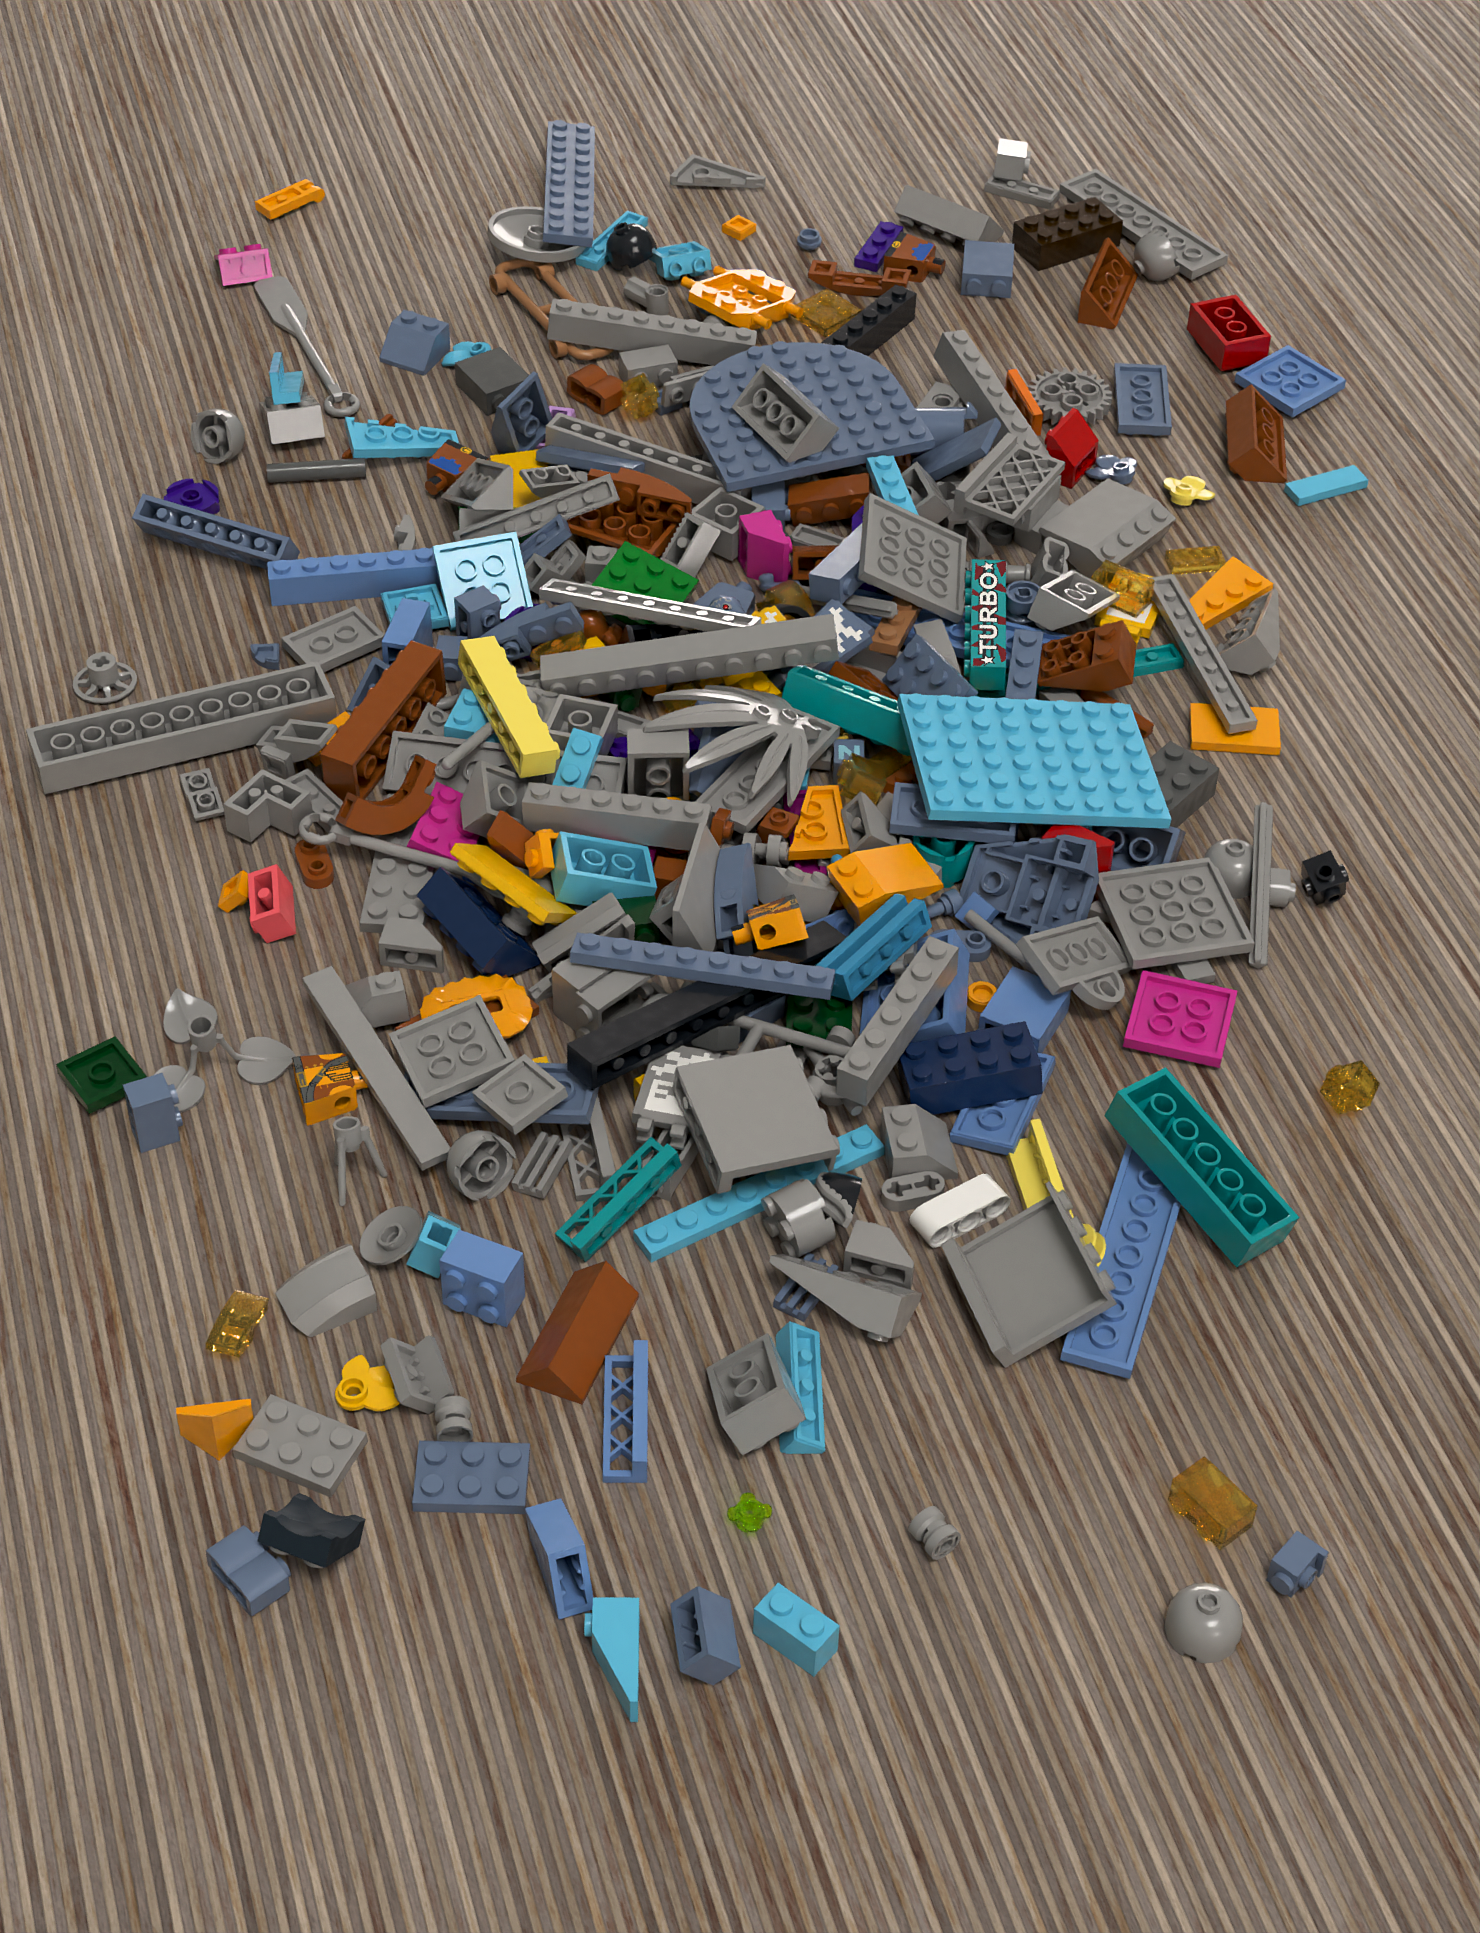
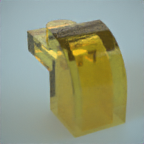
[755,580,816,620]

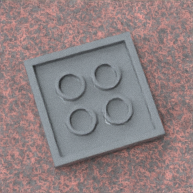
[389,995,515,1108]

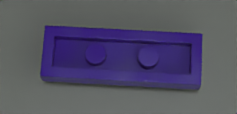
[854,221,904,272]

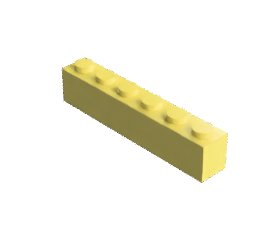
[458,636,560,778]

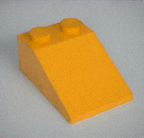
[827,843,944,926]

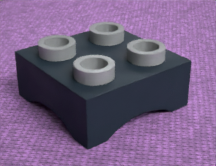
[257,1493,366,1568]

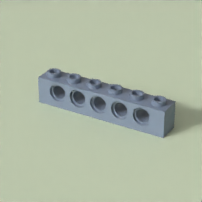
[132,494,300,570]

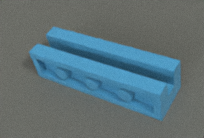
[816,893,932,1001]

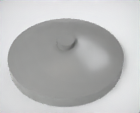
[487,206,585,263]

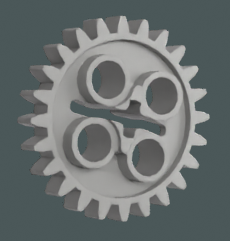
[1028,367,1112,425]

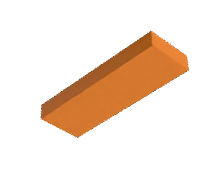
[1005,369,1043,436]

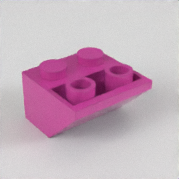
[738,510,793,582]

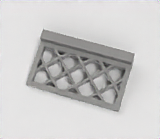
[953,433,1065,526]

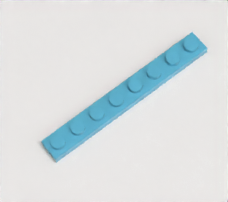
[633,1124,885,1262]

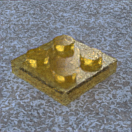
[790,288,862,337]

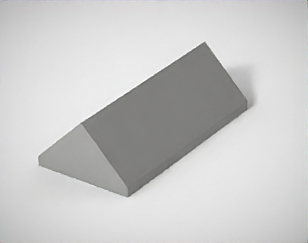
[441,458,513,510]

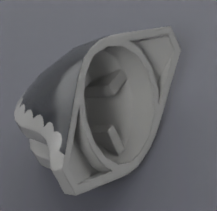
[814,1171,862,1229]

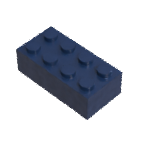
[897,1021,1043,1115]

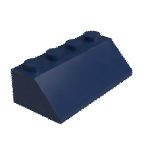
[416,867,541,976]

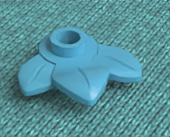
[442,341,492,367]

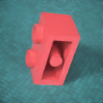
[248,864,296,943]

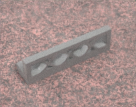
[559,1094,616,1202]

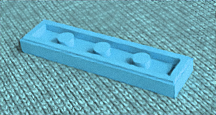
[576,211,648,271]

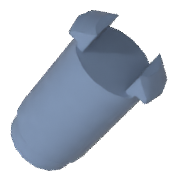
[910,402,978,456]

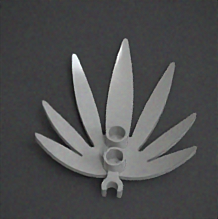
[642,685,822,807]

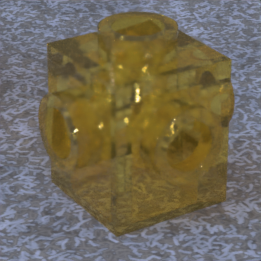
[620,373,660,420]
[1320,1060,1380,1115]

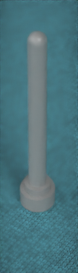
[441,686,537,770]

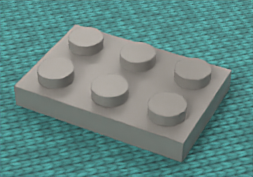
[281,606,385,672]
[233,1394,368,1497]

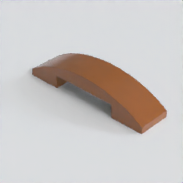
[808,260,911,296]

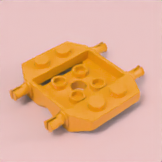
[680,265,804,330]

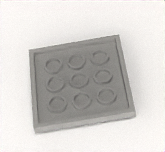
[858,493,967,623]
[1096,857,1255,970]

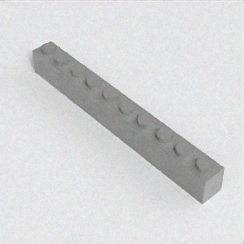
[540,614,839,697]

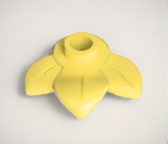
[1163,476,1215,506]

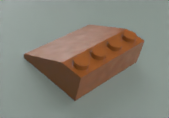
[566,502,679,557]

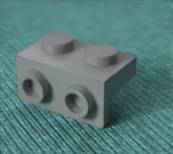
[380,1335,454,1414]

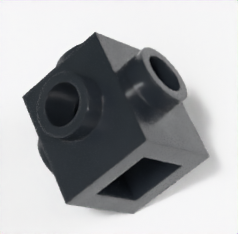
[1301,850,1349,906]

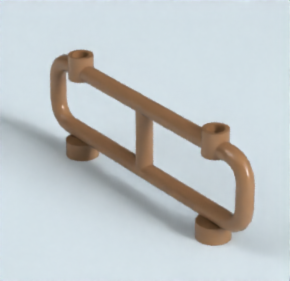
[489,258,614,360]

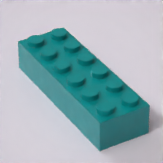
[1104,1067,1300,1268]

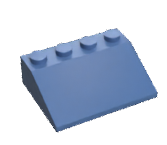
[860,929,970,1043]

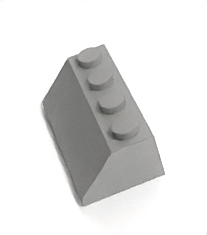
[894,185,1004,247]
[732,363,839,463]

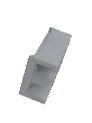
[575,969,655,1038]

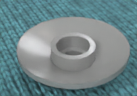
[359,1206,423,1265]

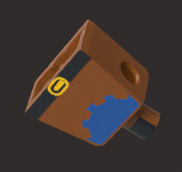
[883,232,946,283]
[425,439,489,495]

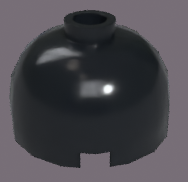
[606,222,657,271]

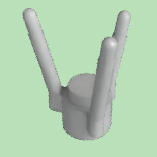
[333,1116,387,1206]

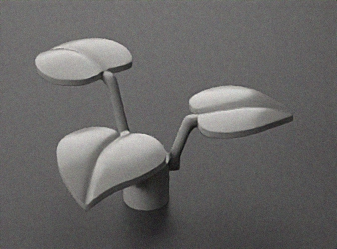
[154,988,296,1113]

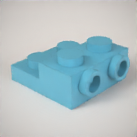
[649,241,712,280]

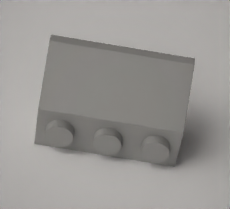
[1027,569,1121,631]

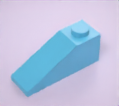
[584,1597,640,1722]

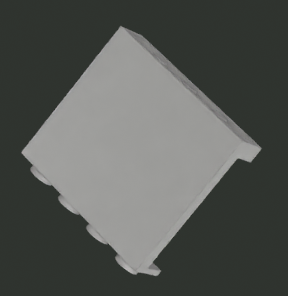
[672,1045,840,1194]
[941,1181,1117,1368]

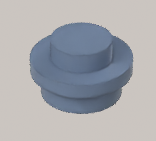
[797,228,822,250]

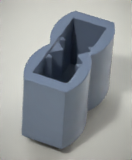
[205,1525,291,1616]

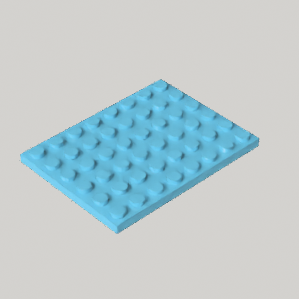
[897,693,1172,829]

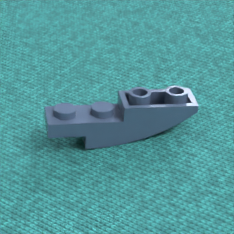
[479,601,584,662]
[714,843,759,957]

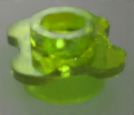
[727,1493,772,1533]

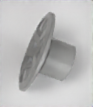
[73,652,137,704]

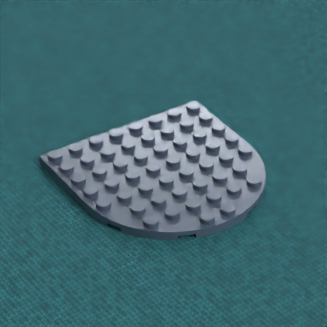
[690,341,935,492]

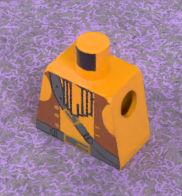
[731,894,809,950]
[292,1053,369,1126]

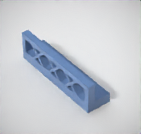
[603,1340,648,1483]

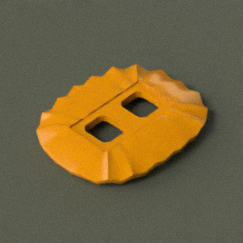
[420,974,533,1039]

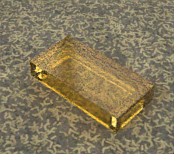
[1165,546,1226,575]

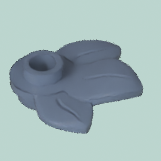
[1085,455,1137,485]

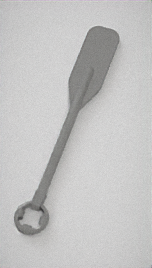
[254,276,360,417]
[298,812,587,913]

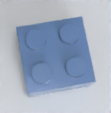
[439,1230,525,1328]

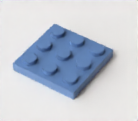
[1234,345,1346,418]

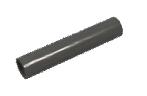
[267,458,366,483]

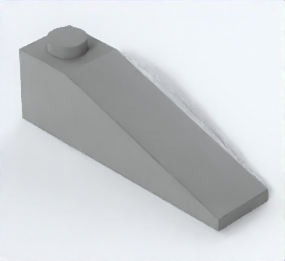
[769,1254,922,1342]

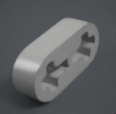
[881,1171,945,1212]

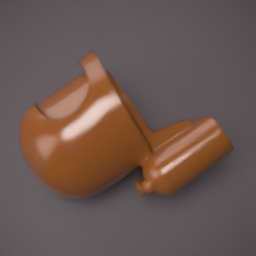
[578,609,623,646]

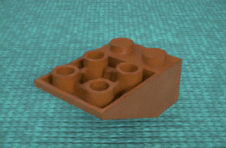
[1037,620,1136,692]

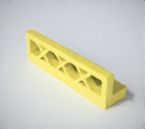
[1006,1119,1074,1218]

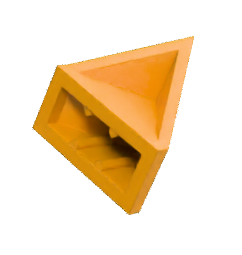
[176,1398,254,1461]

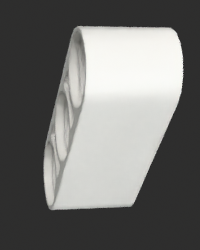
[909,1174,1011,1248]

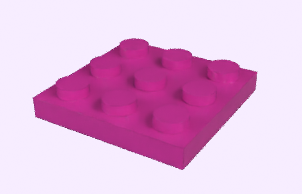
[1123,970,1238,1068]

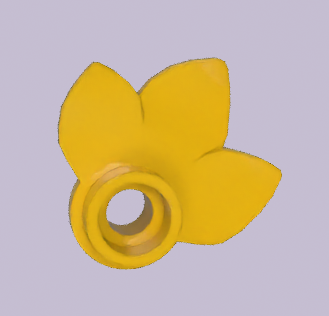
[335,1355,400,1411]

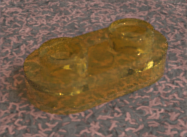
[530,630,587,668]

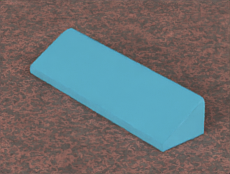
[775,1321,825,1454]

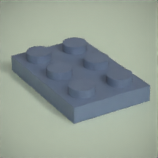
[412,1440,530,1514]

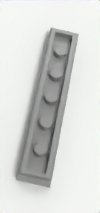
[452,473,620,542]

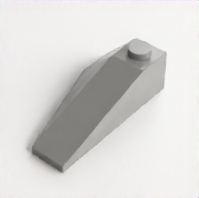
[1216,588,1280,675]

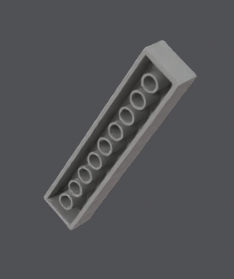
[26,661,337,794]

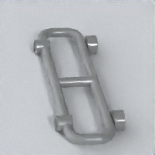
[641,982,855,1102]

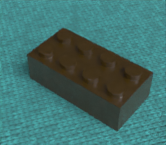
[1012,197,1123,271]

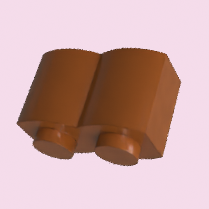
[567,364,627,415]

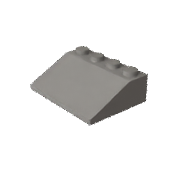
[1038,478,1176,584]
[672,822,724,982]

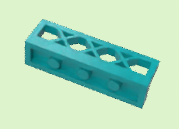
[555,1137,682,1263]

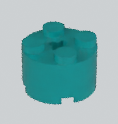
[912,835,975,888]

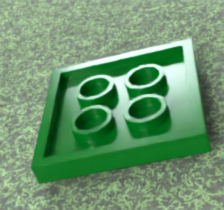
[592,541,699,625]

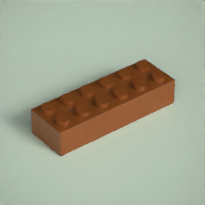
[320,640,447,801]

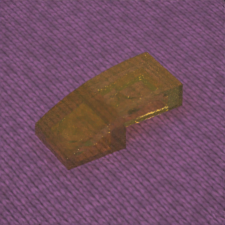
[206,1290,269,1357]

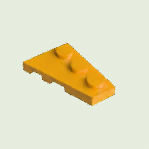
[788,785,850,861]

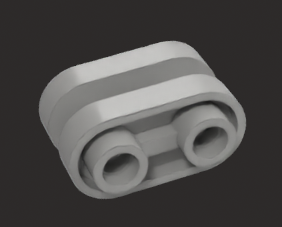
[742,832,791,868]

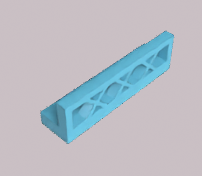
[269,352,304,405]

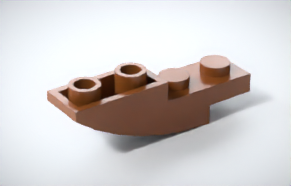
[587,467,692,523]

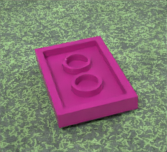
[407,782,480,861]

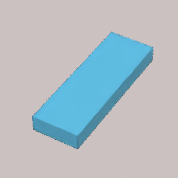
[1284,465,1368,506]

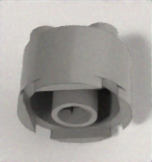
[761,1178,836,1258]

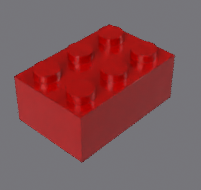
[1187,294,1271,371]

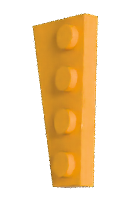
[1189,556,1274,630]

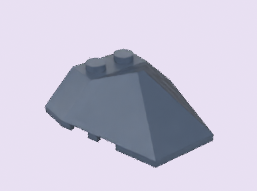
[960,834,1099,944]

